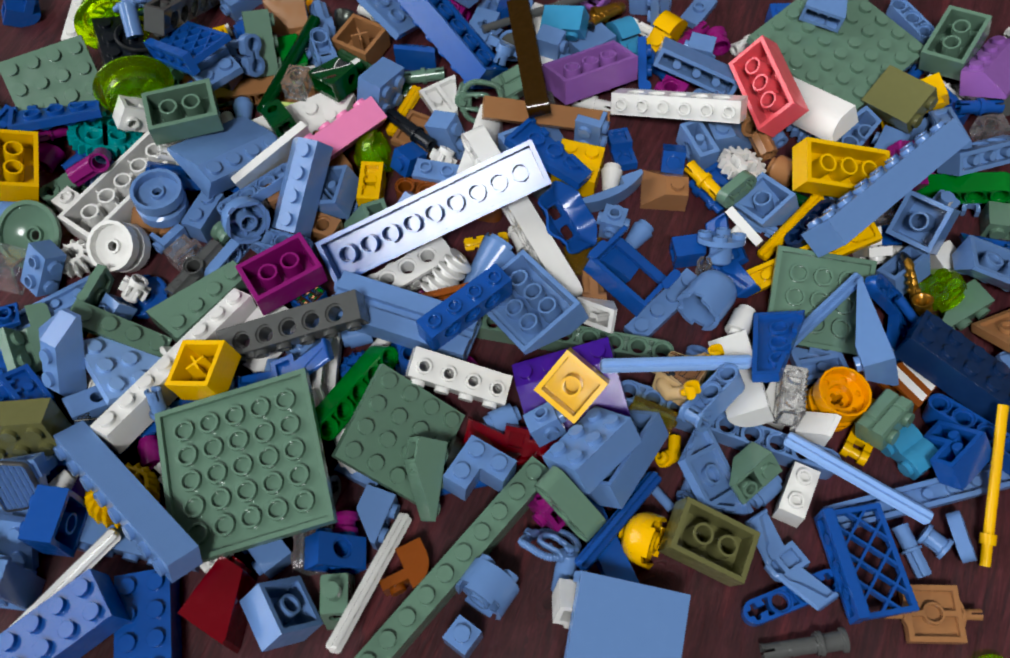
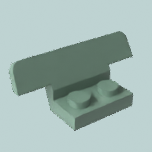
[0,302,53,391]

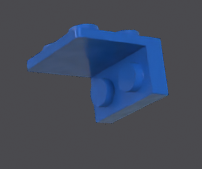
[0,364,54,401]

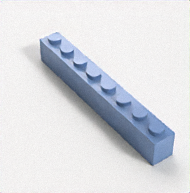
[53,420,203,583]

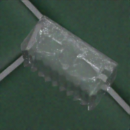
[773,365,809,427]

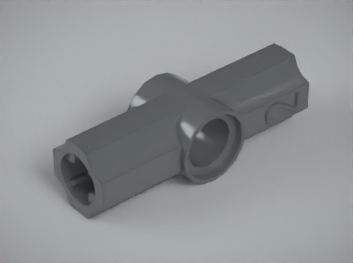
[164,239,223,297]

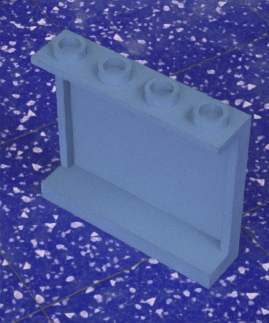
[564,571,691,658]

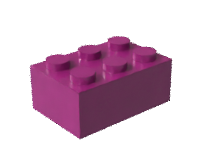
[235,232,328,316]

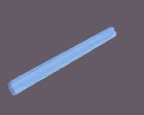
[600,355,752,373]
[783,432,934,525]

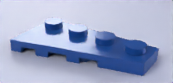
[7,100,102,131]
[504,118,592,190]
[752,310,805,383]

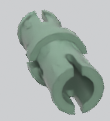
[404,66,446,84]

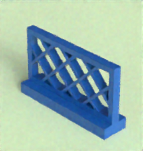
[143,21,232,76]
[814,503,920,625]

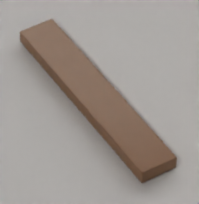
[482,95,610,130]

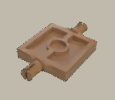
[884,584,983,645]

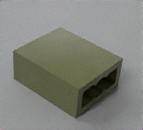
[861,65,938,134]

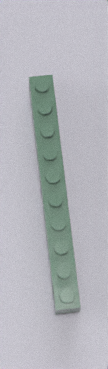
[354,456,549,658]

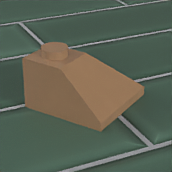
[262,0,309,37]
[640,170,689,211]

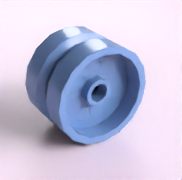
[129,168,190,229]

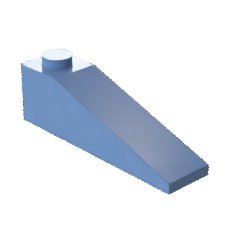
[853,278,899,386]

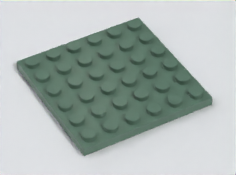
[746,0,924,111]
[154,368,338,563]

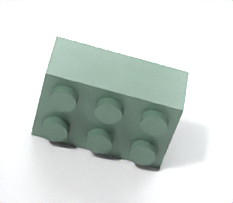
[918,5,993,81]
[141,78,224,146]

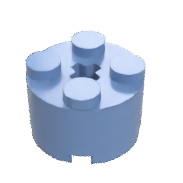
[455,554,520,620]

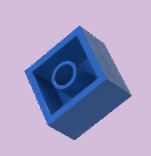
[18,484,88,558]

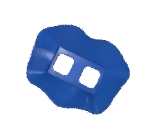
[538,181,597,254]

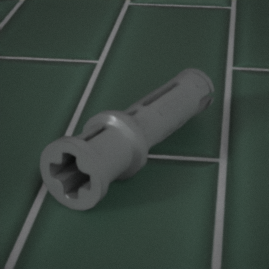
[759,627,851,658]

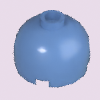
[221,196,271,244]

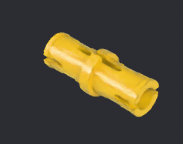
[684,160,721,201]

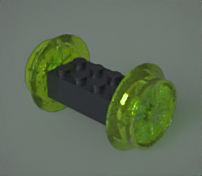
[74,0,174,114]

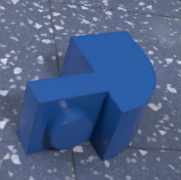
[1,0,41,28]

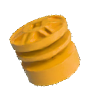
[803,366,872,432]

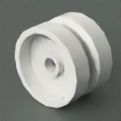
[86,220,151,273]

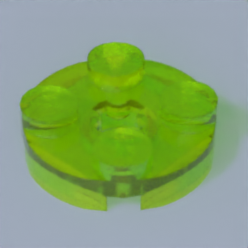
[918,268,967,313]

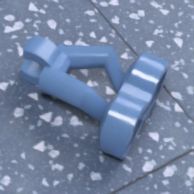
[225,33,265,77]

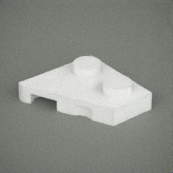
[419,75,458,115]

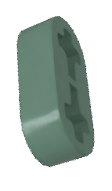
[716,170,757,208]

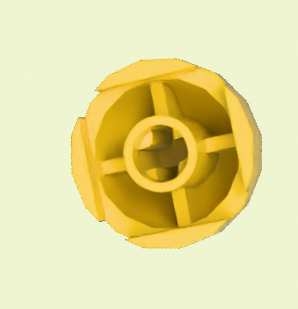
[618,512,667,570]

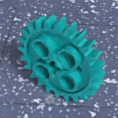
[67,112,143,161]

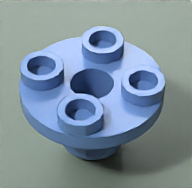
[697,227,747,266]

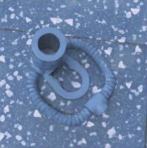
[112,0,152,39]
[518,527,582,592]

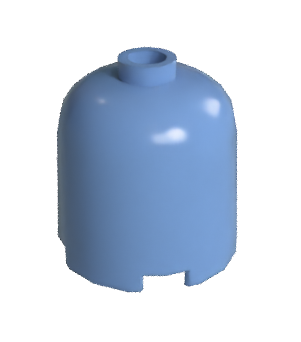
[677,270,737,331]

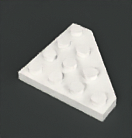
[252,92,356,138]

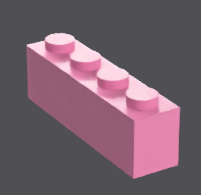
[303,96,387,161]

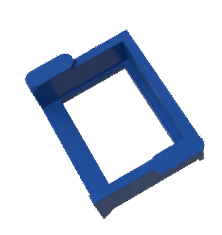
[583,225,681,317]

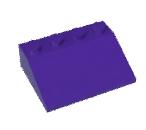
[512,337,631,438]

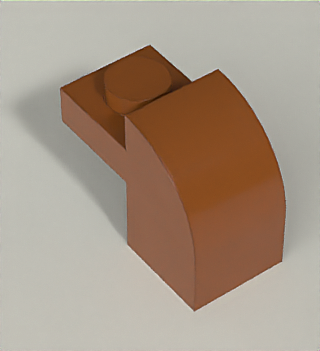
[379,537,431,597]

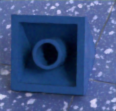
[393,43,441,71]

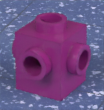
[527,493,566,532]

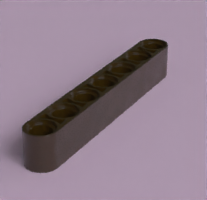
[507,0,551,118]

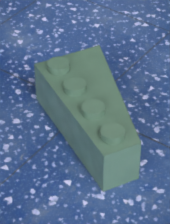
[146,260,249,343]

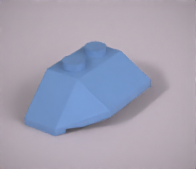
[39,308,87,397]

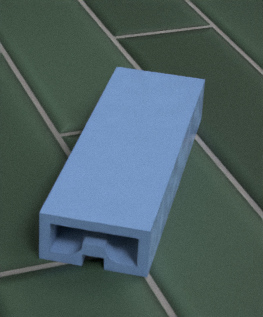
[332,270,482,361]

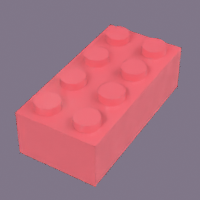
[728,35,809,137]

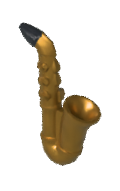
[587,2,626,30]
[900,252,934,317]

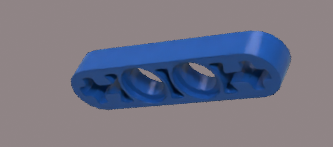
[741,569,838,627]

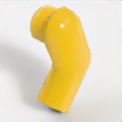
[654,434,681,468]

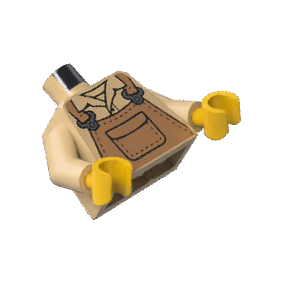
[650,344,724,407]

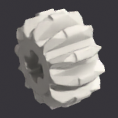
[61,239,96,279]

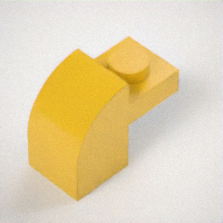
[647,10,688,52]

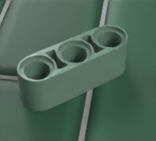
[534,466,606,542]

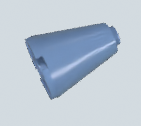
[462,232,519,284]

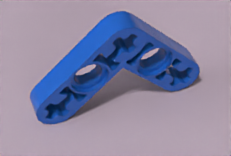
[865,273,911,363]

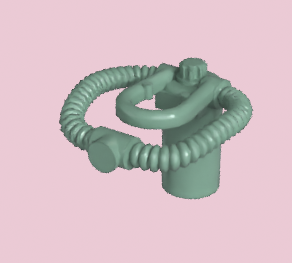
[455,79,506,124]

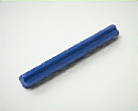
[574,471,662,571]

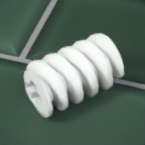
[420,248,472,292]

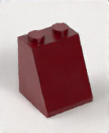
[177,556,257,654]

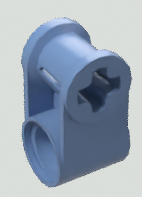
[309,27,338,68]

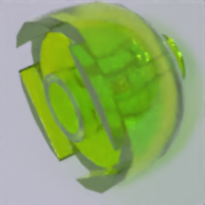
[353,129,393,173]

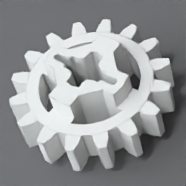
[717,146,767,180]

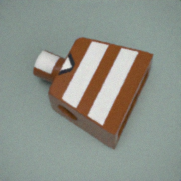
[875,362,937,413]

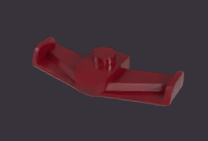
[463,416,562,466]

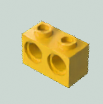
[356,161,387,207]

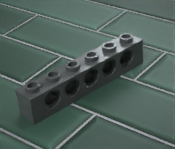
[143,0,220,37]
[216,289,370,365]

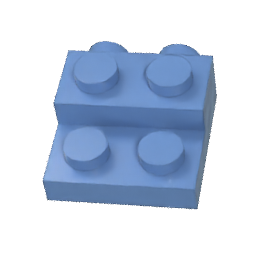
[190,45,244,91]

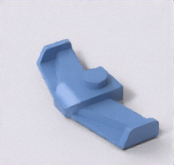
[745,508,839,611]

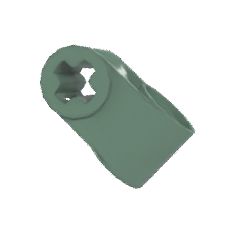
[39,172,87,213]

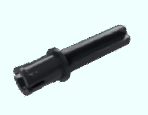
[386,108,436,152]

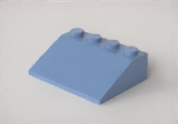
[167,116,278,199]
[486,249,589,355]

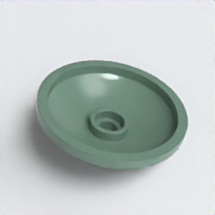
[0,200,62,268]

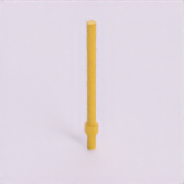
[978,404,1009,567]

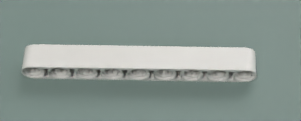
[461,125,583,298]

